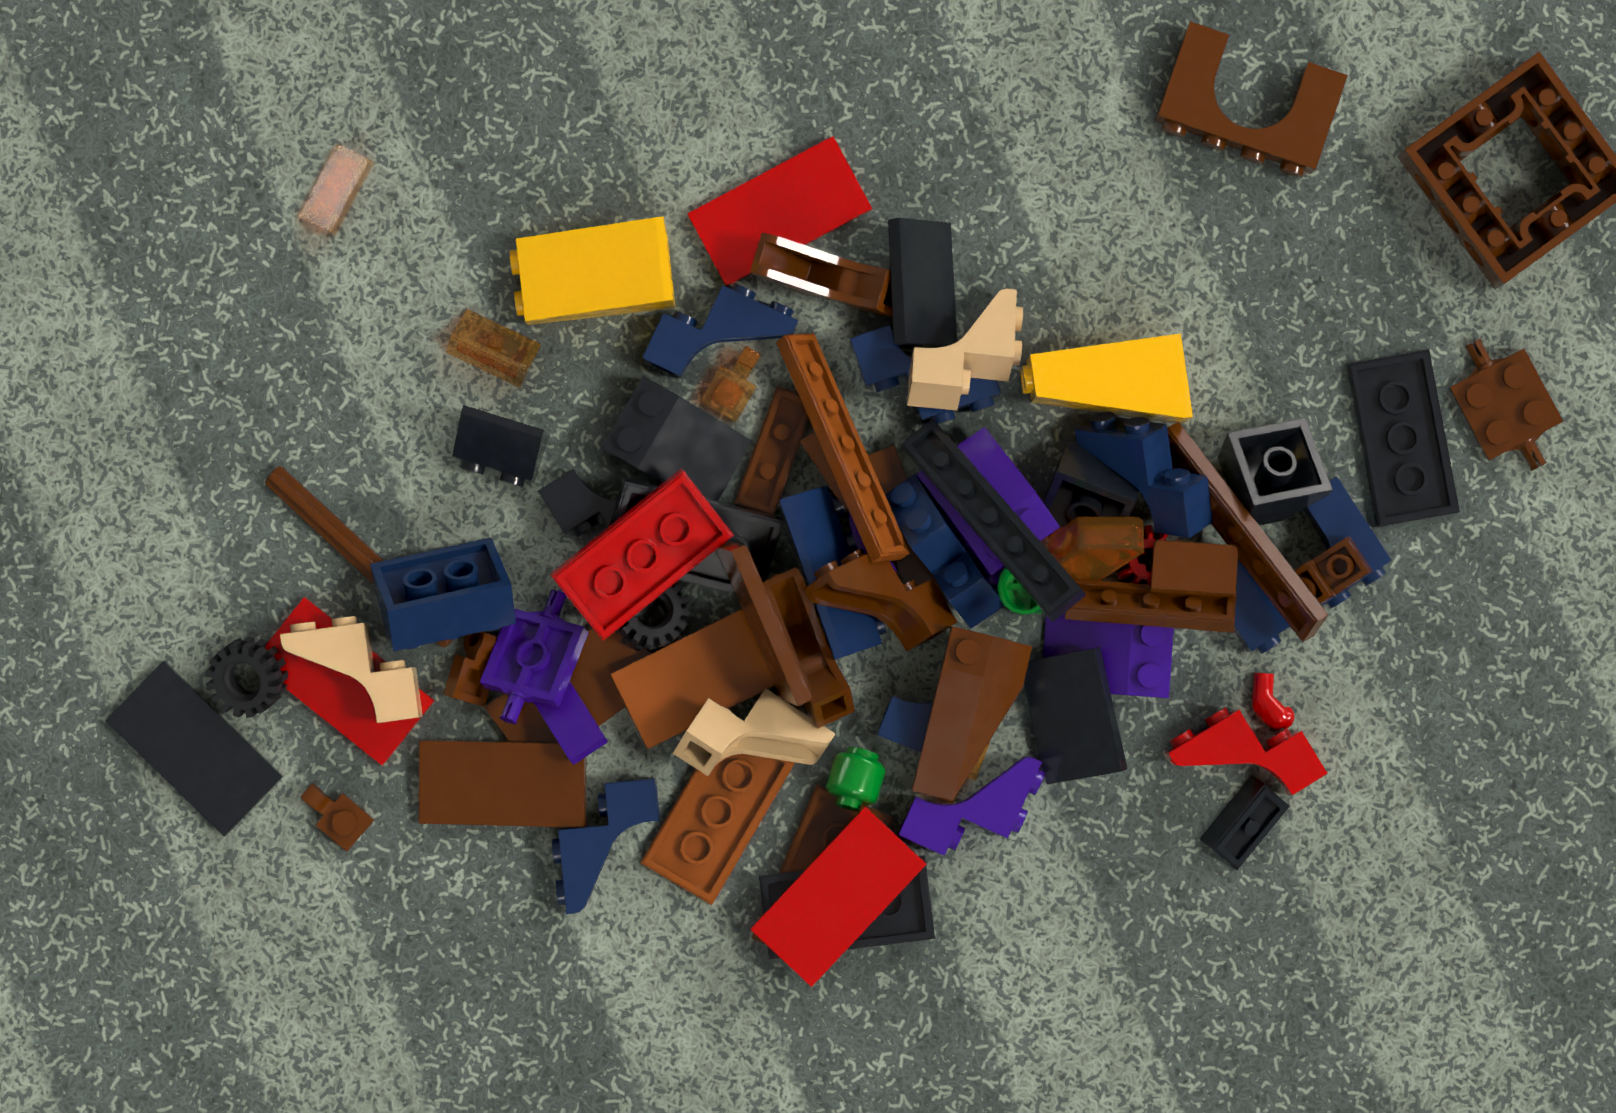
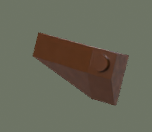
[912,626,1032,800]

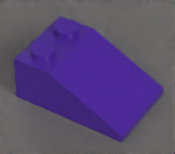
[916,427,1060,577]
[1043,613,1174,698]

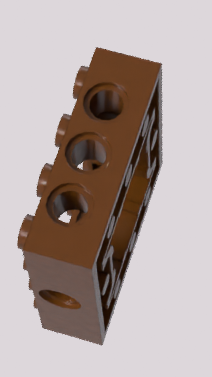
[1397,51,1616,289]

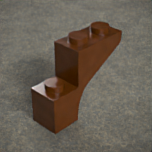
[750,233,893,318]
[803,549,958,652]
[763,567,855,729]

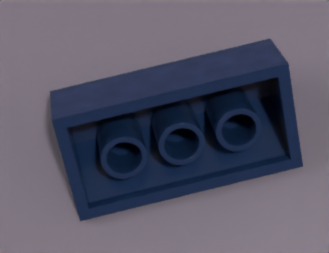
[779,486,887,660]

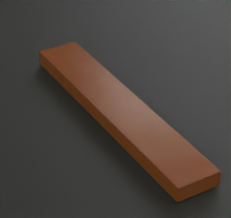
[776,333,910,563]

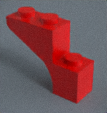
[1165,707,1328,795]

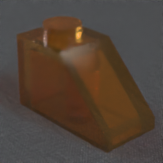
[1048,517,1144,581]

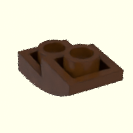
[1294,536,1373,605]

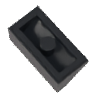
[1200,775,1290,870]

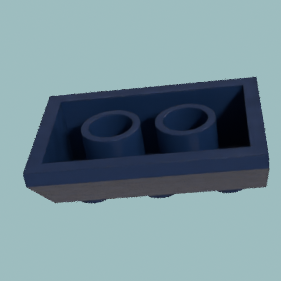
[370,537,516,652]

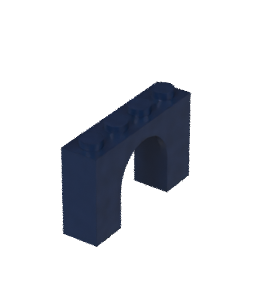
[1234,476,1392,654]

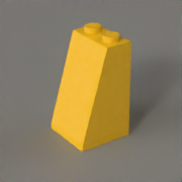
[510,216,676,325]
[1019,333,1193,423]

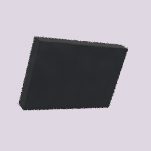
[888,218,957,347]
[1024,647,1128,785]

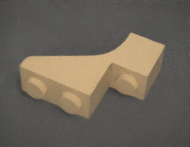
[907,289,1023,411]
[280,616,423,723]
[673,688,835,776]

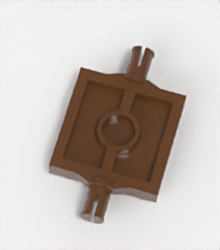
[1449,338,1564,471]

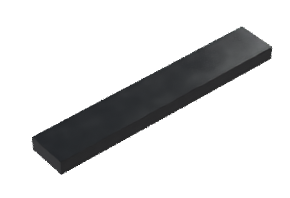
[900,418,1086,622]

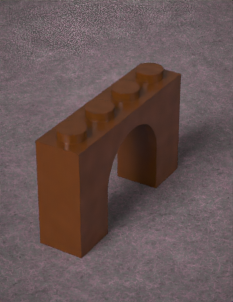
[1155,21,1348,178]

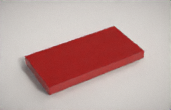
[687,136,872,287]
[549,469,734,641]
[265,597,435,766]
[750,806,927,987]

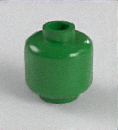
[826,746,885,811]

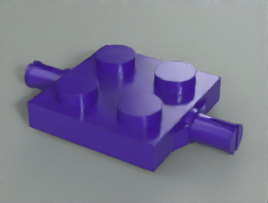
[480,589,589,725]

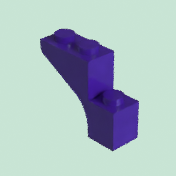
[898,757,1045,856]

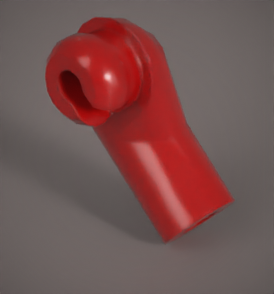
[1252,673,1295,730]

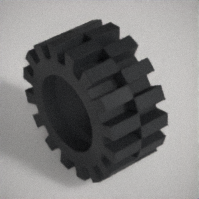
[615,583,690,652]
[206,636,289,718]

